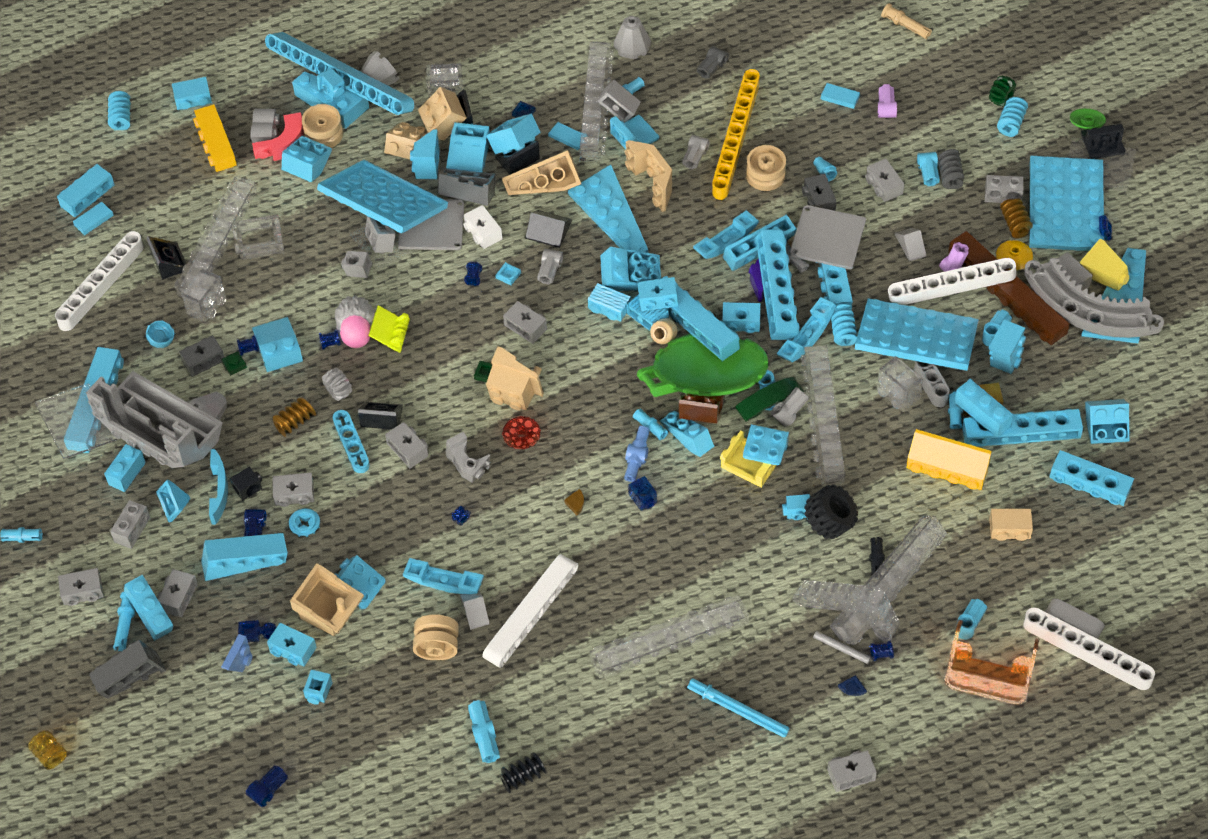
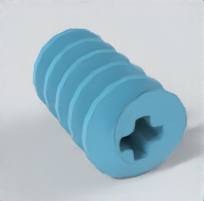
[108,91,131,130]
[997,97,1028,137]
[831,304,857,346]

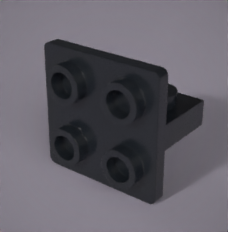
[1081,124,1126,159]

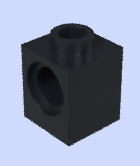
[230,466,262,501]

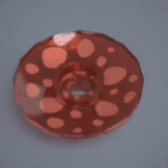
[502,416,541,450]

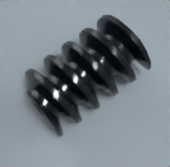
[500,752,546,793]

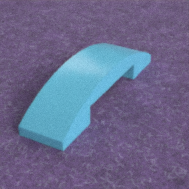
[693,210,759,259]
[777,297,836,362]
[209,449,228,525]
[403,558,484,594]

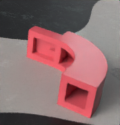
[252,112,304,161]

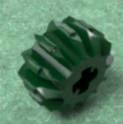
[989,75,1016,107]

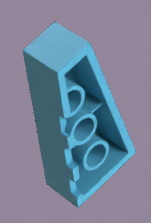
[292,72,369,129]
[201,533,288,581]

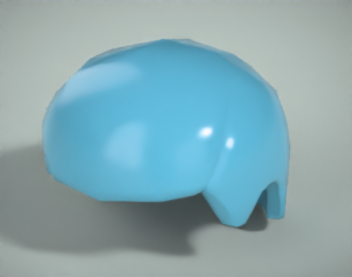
[146,320,174,348]

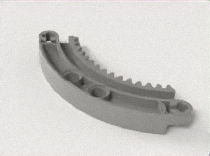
[1024,258,1164,338]

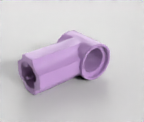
[878,84,897,118]
[939,242,969,272]

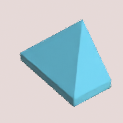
[156,480,191,522]

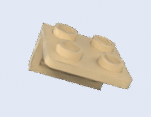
[384,122,428,159]

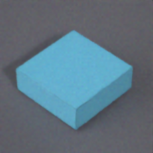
[496,262,521,285]

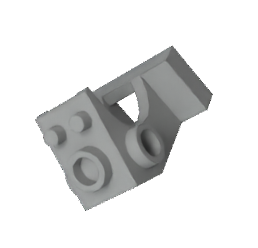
[446,432,491,483]

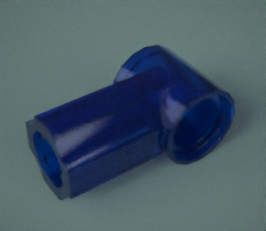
[244,509,267,537]
[245,765,288,807]

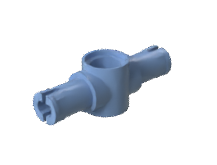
[624,426,649,482]

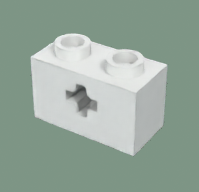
[463,205,502,249]

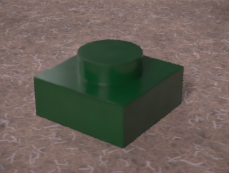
[221,351,247,376]
[474,361,492,383]

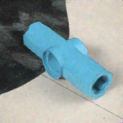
[468,700,500,763]

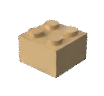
[418,87,467,141]

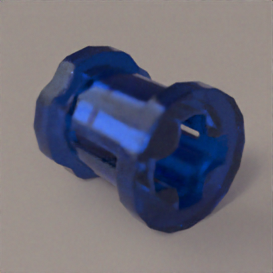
[464,262,482,286]
[318,329,341,350]
[237,335,259,356]
[870,640,894,661]

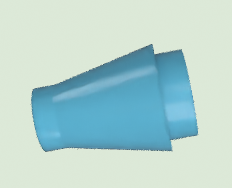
[813,157,837,181]

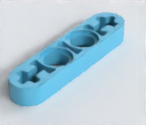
[333,410,370,473]

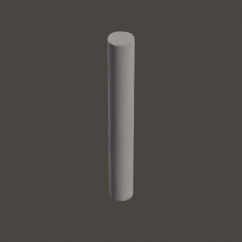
[813,631,871,664]

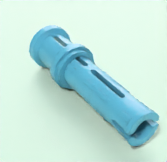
[113,592,136,652]

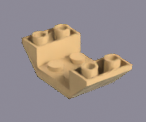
[625,140,672,212]

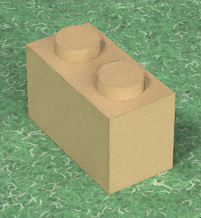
[989,509,1033,541]

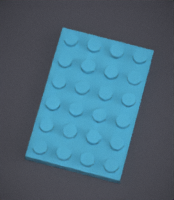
[1029,156,1104,251]
[317,160,448,233]
[855,298,979,371]

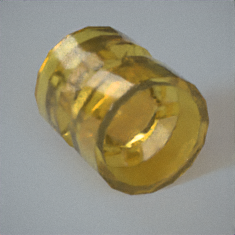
[28,730,67,770]

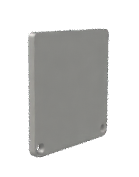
[398,199,464,250]
[790,205,866,269]

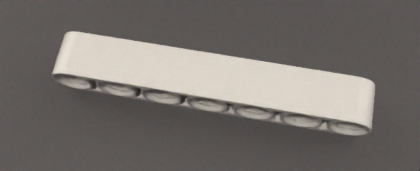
[55,231,144,331]
[888,258,1016,305]
[483,554,578,668]
[1023,608,1155,690]

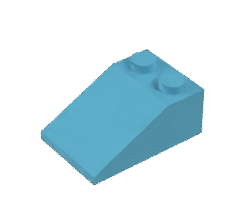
[252,317,303,372]

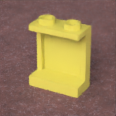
[720,430,777,488]

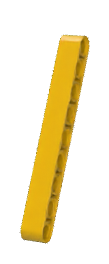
[712,69,760,200]

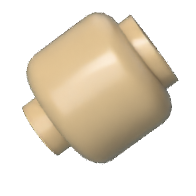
[650,318,678,344]

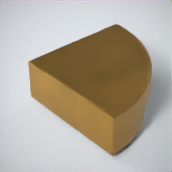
[564,489,584,515]

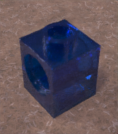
[628,476,657,511]

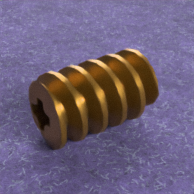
[1000,198,1033,239]
[273,397,316,437]

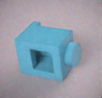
[317,68,344,99]
[782,494,810,520]
[303,670,333,704]

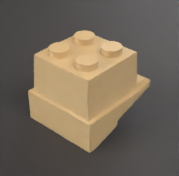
[486,346,544,410]
[290,564,364,636]

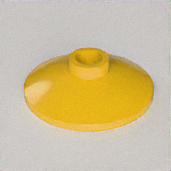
[996,240,1033,270]

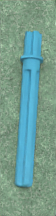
[687,678,790,737]

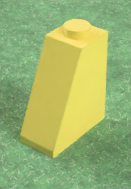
[1079,239,1129,291]

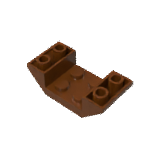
[679,394,725,424]

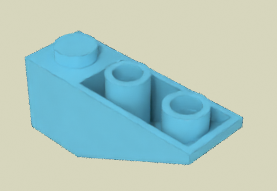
[660,411,714,457]

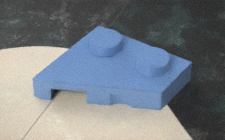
[221,634,252,672]

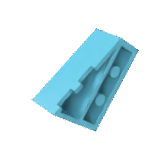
[989,319,1026,374]

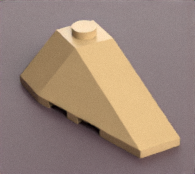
[502,151,581,195]

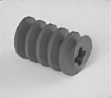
[938,149,964,189]

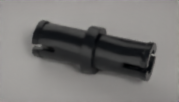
[869,537,885,578]

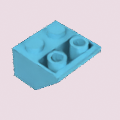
[281,136,332,182]
[1085,399,1130,444]

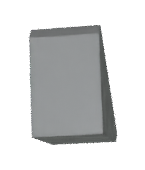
[895,228,926,262]
[460,590,490,630]

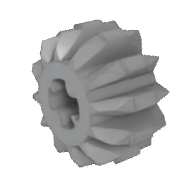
[322,368,352,401]

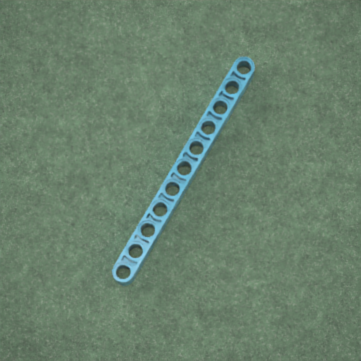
[265,32,414,115]

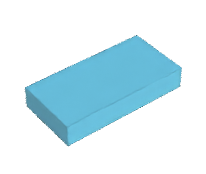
[821,83,860,109]
[548,122,588,150]
[73,202,114,235]

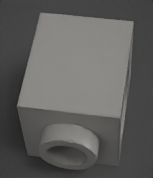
[341,251,372,278]

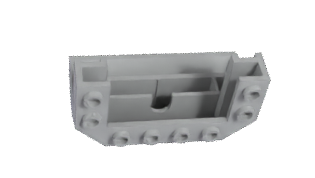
[86,371,223,468]

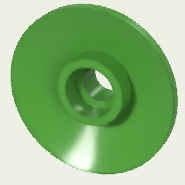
[1070,108,1106,130]

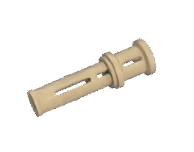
[881,3,932,39]

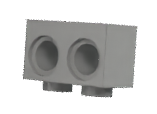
[985,175,1023,203]
[365,216,395,253]
[110,500,150,549]

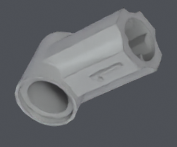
[682,134,710,169]
[537,248,563,285]
[771,387,809,427]

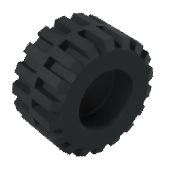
[804,484,858,539]

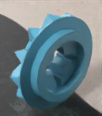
[289,508,320,537]

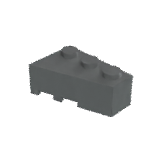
[438,168,496,206]
[89,640,166,699]

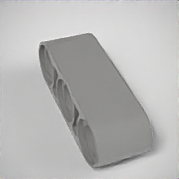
[914,361,950,407]
[1045,599,1105,639]

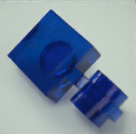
[238,620,277,643]

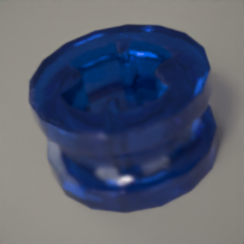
[452,506,471,526]

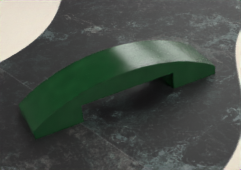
[735,377,805,422]

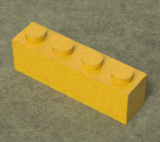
[193,104,237,172]

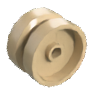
[302,104,343,148]
[746,145,786,191]
[413,615,459,660]

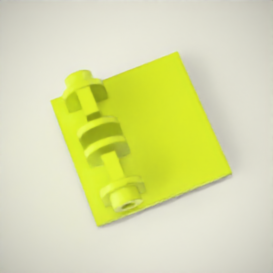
[368,305,410,353]

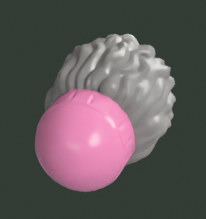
[335,295,375,348]

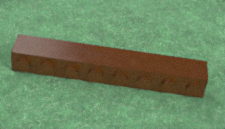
[948,231,1070,345]

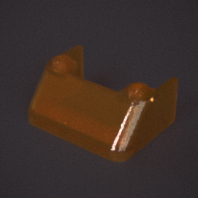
[945,620,1039,705]

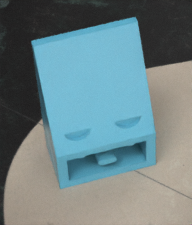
[446,122,490,172]
[600,247,661,291]

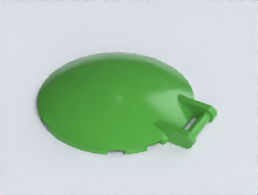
[637,334,768,397]

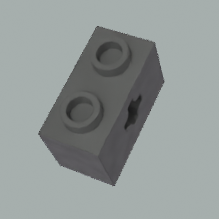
[802,174,836,211]
[179,335,224,377]

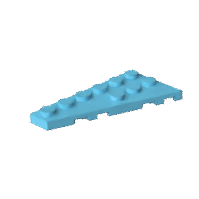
[568,165,648,253]
[1082,248,1146,343]

